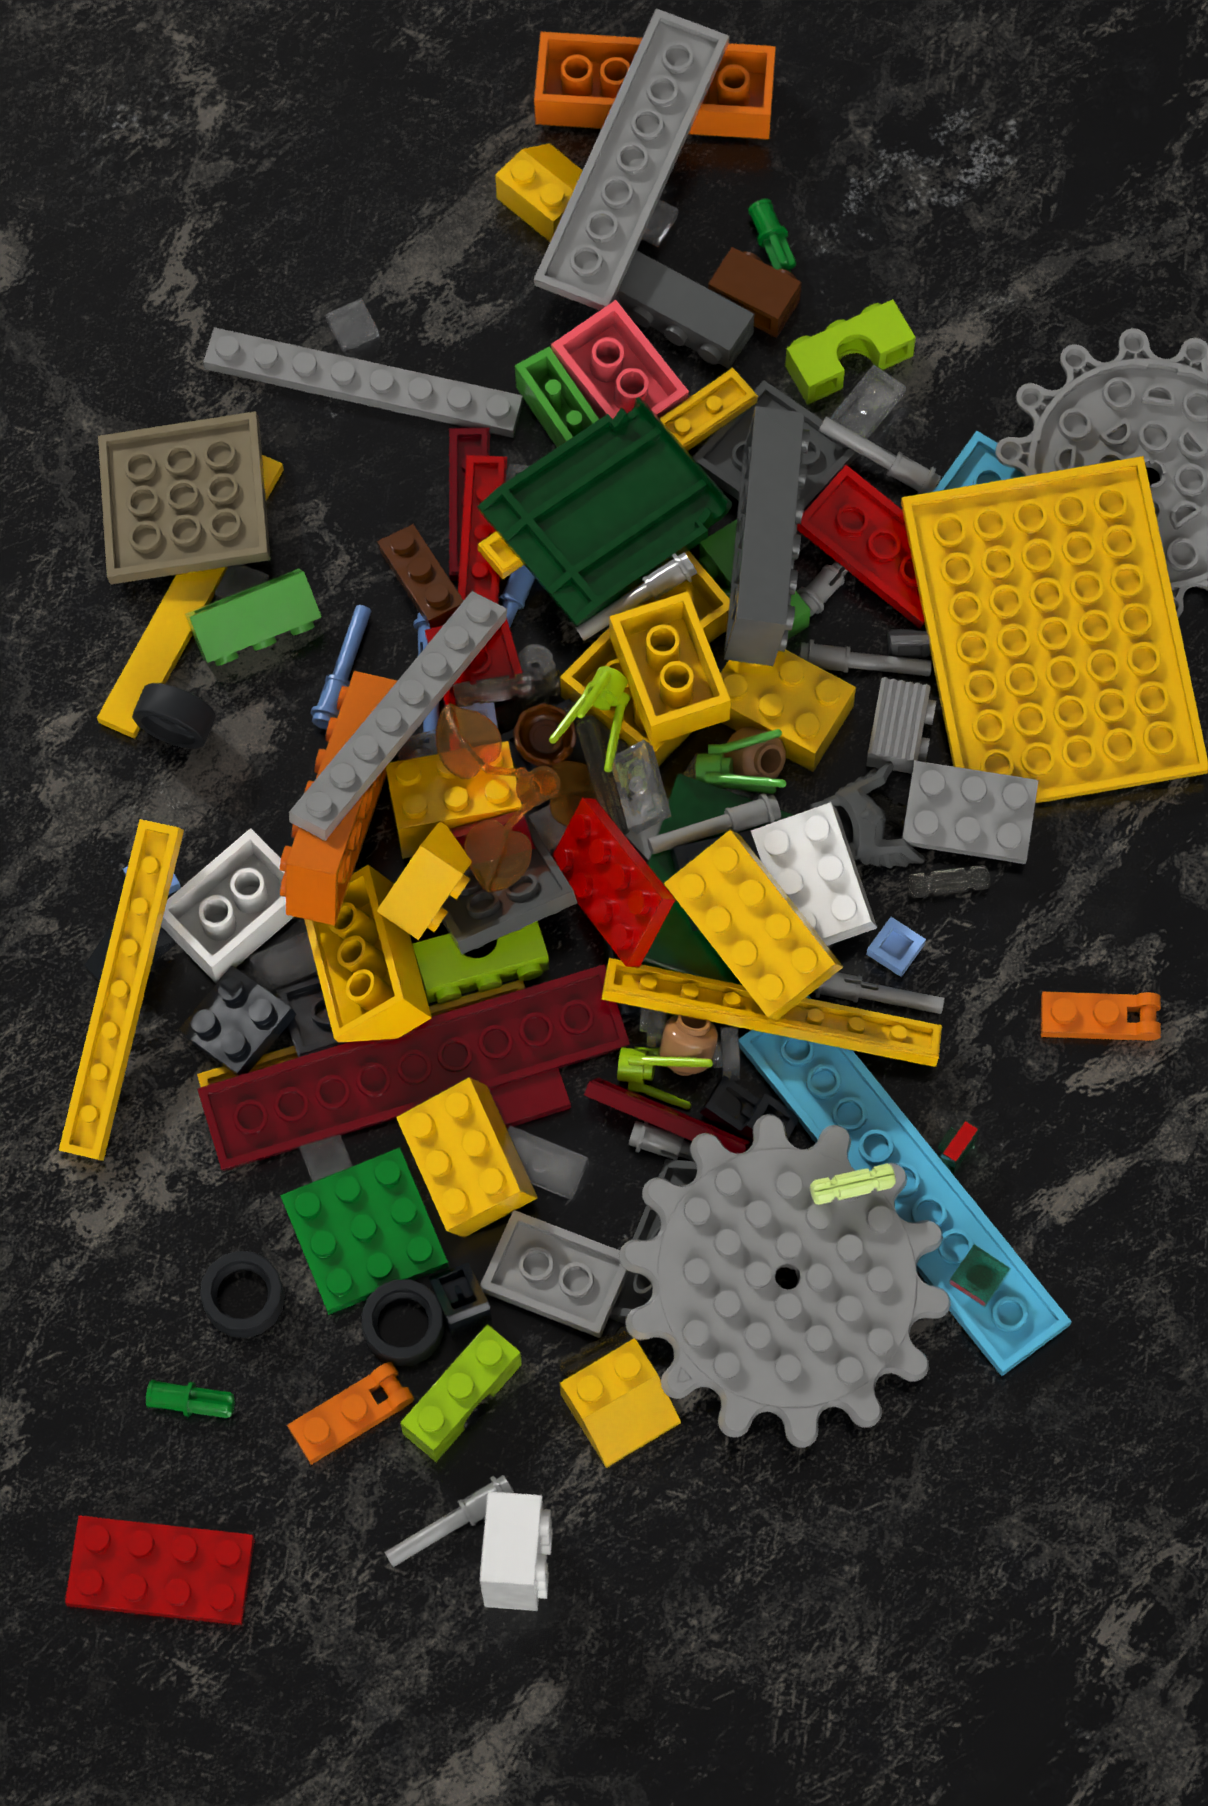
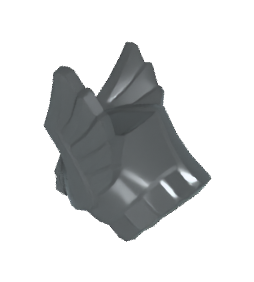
[810,762,925,868]

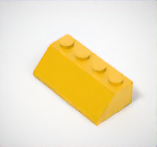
[304,865,432,1042]

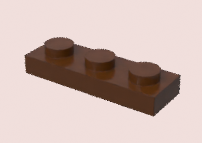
[377,524,464,629]

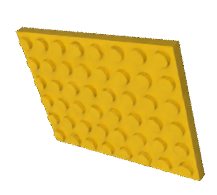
[901,456,1208,803]

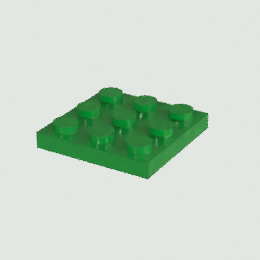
[280,1148,449,1315]

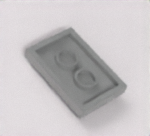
[902,760,1038,864]
[480,1210,629,1338]

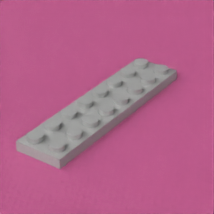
[534,9,729,310]

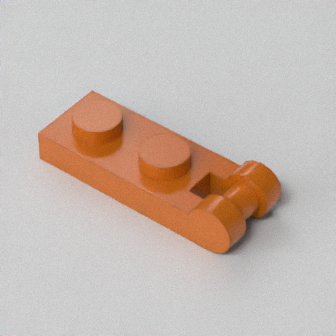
[1041,991,1161,1041]
[287,1362,415,1465]

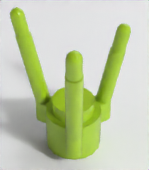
[549,666,631,773]
[617,1046,713,1110]

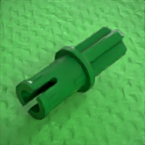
[748,199,796,272]
[146,1380,235,1418]

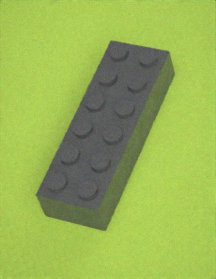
[724,406,810,666]

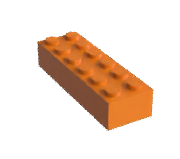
[534,32,776,139]
[280,671,398,926]

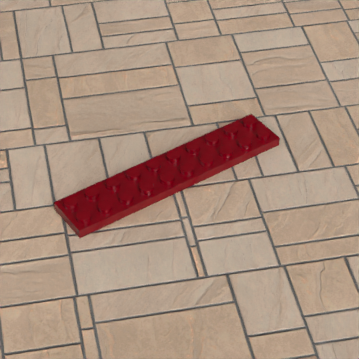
[197,964,630,1172]

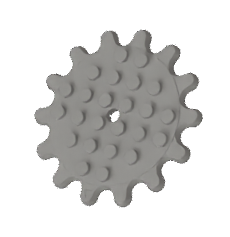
[995,328,1208,618]
[619,1114,951,1448]

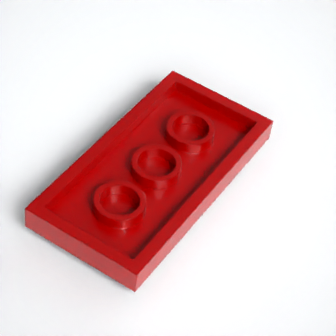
[797,465,925,629]
[552,797,676,968]
[65,1516,255,1625]

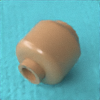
[724,726,786,779]
[659,1015,718,1076]

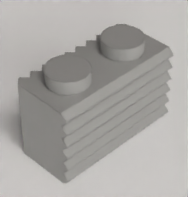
[866,677,936,774]

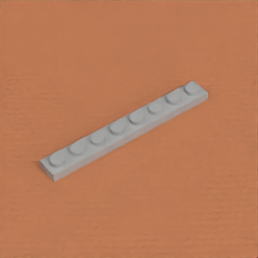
[203,327,523,438]
[289,591,507,841]

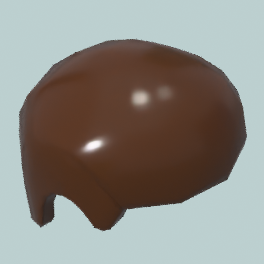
[513,703,577,767]

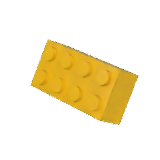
[664,830,843,1020]

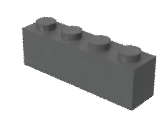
[614,250,754,369]

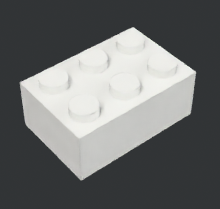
[751,802,877,946]
[161,828,294,984]
[480,1491,553,1611]

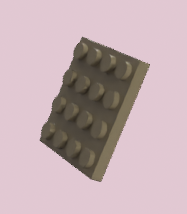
[98,411,271,584]

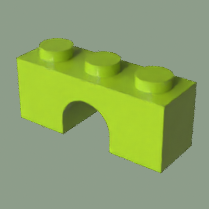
[785,299,916,405]
[412,921,549,1004]
[400,1324,522,1462]

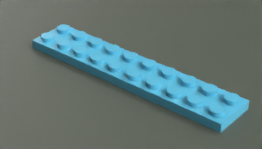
[738,995,1071,1376]

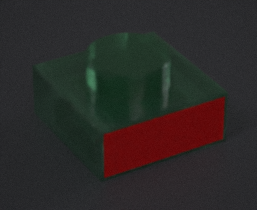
[938,1120,979,1175]
[949,1244,1011,1307]

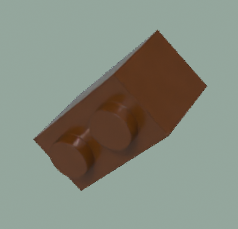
[708,247,801,338]

